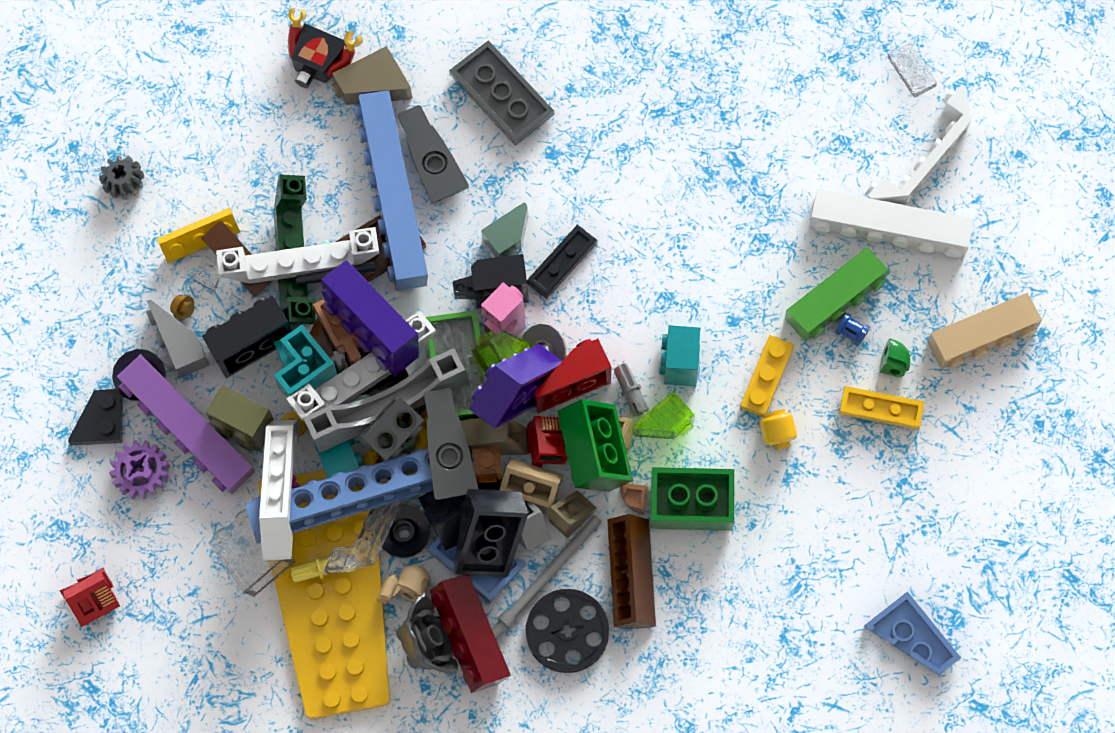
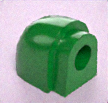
[879,338,911,377]

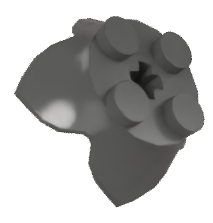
[396,593,458,674]

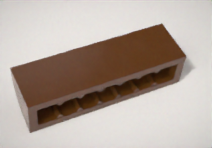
[607,514,656,629]

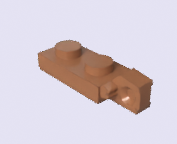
[313,300,362,365]

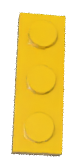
[157,208,241,263]
[740,335,794,418]
[839,386,924,430]

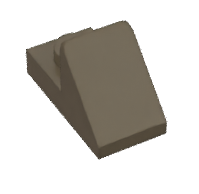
[545,490,597,538]

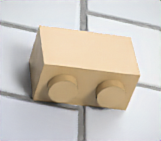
[500,459,563,508]

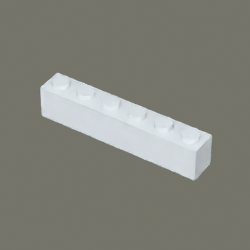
[809,188,974,258]

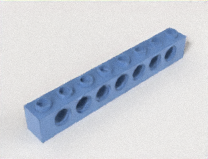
[245,449,433,544]

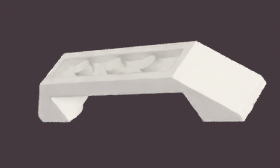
[865,84,971,205]
[216,227,379,284]
[286,311,436,421]
[259,419,300,561]

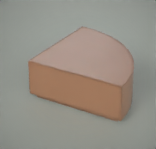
[621,484,648,515]

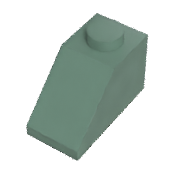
[481,202,528,257]

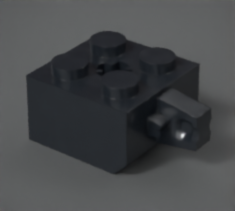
[453,254,529,309]

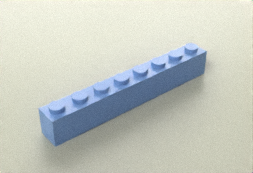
[354,90,428,291]

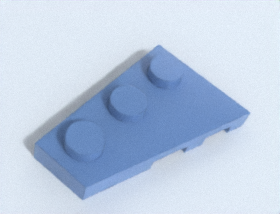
[428,538,526,604]
[864,591,961,675]

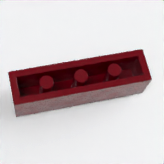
[429,575,511,693]

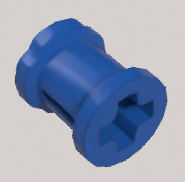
[835,313,871,346]

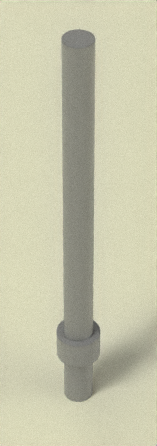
[492,515,602,640]

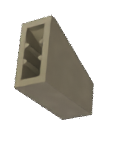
[331,46,413,105]
[460,418,528,455]

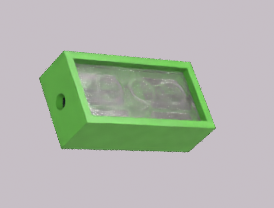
[424,310,487,421]

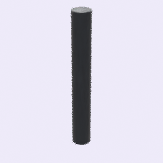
[296,262,376,286]

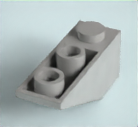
[146,299,210,378]

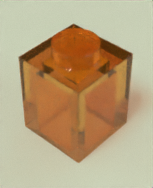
[472,447,503,483]

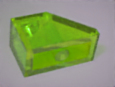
[471,330,533,373]
[632,391,695,439]

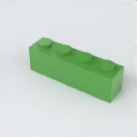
[785,247,888,342]

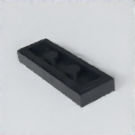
[527,224,598,299]

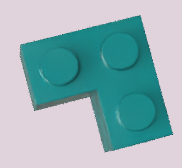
[273,325,337,398]
[660,325,701,387]

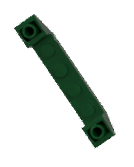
[274,174,316,325]

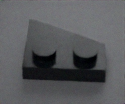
[68,389,123,446]

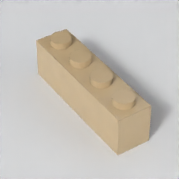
[927,292,1042,369]

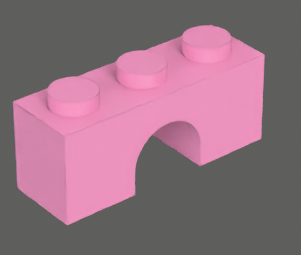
[481,282,526,349]

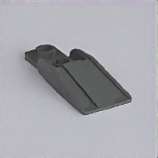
[398,105,469,203]
[424,388,478,500]

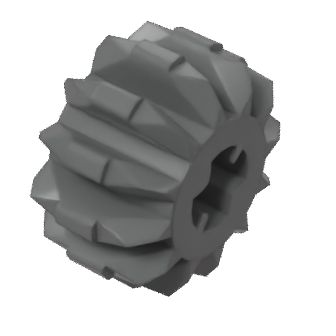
[99,155,145,200]

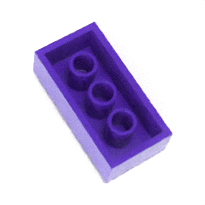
[321,260,419,377]
[469,344,562,429]

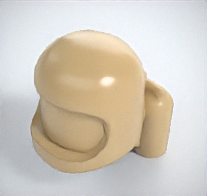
[377,565,431,604]

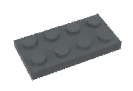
[449,40,555,145]

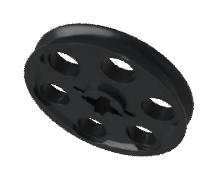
[526,589,609,673]

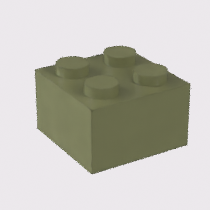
[206,385,275,452]

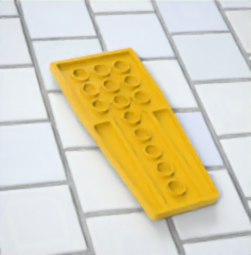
[258,470,390,719]

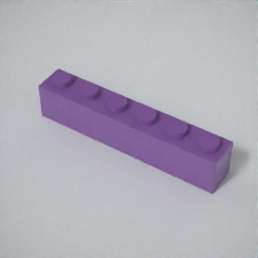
[117,354,255,494]

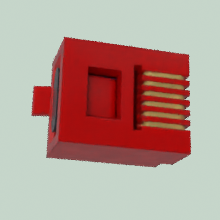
[526,416,568,468]
[59,568,120,627]

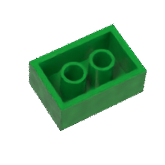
[557,399,633,492]
[650,467,735,531]

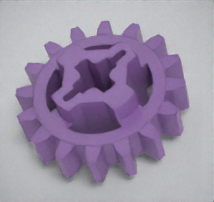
[109,440,170,500]

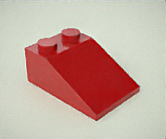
[534,338,611,414]

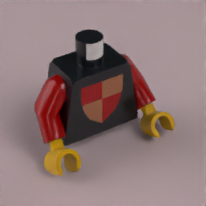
[288,8,363,88]

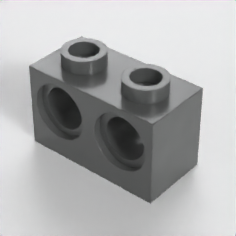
[359,395,424,460]

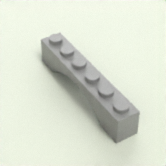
[303,348,469,453]

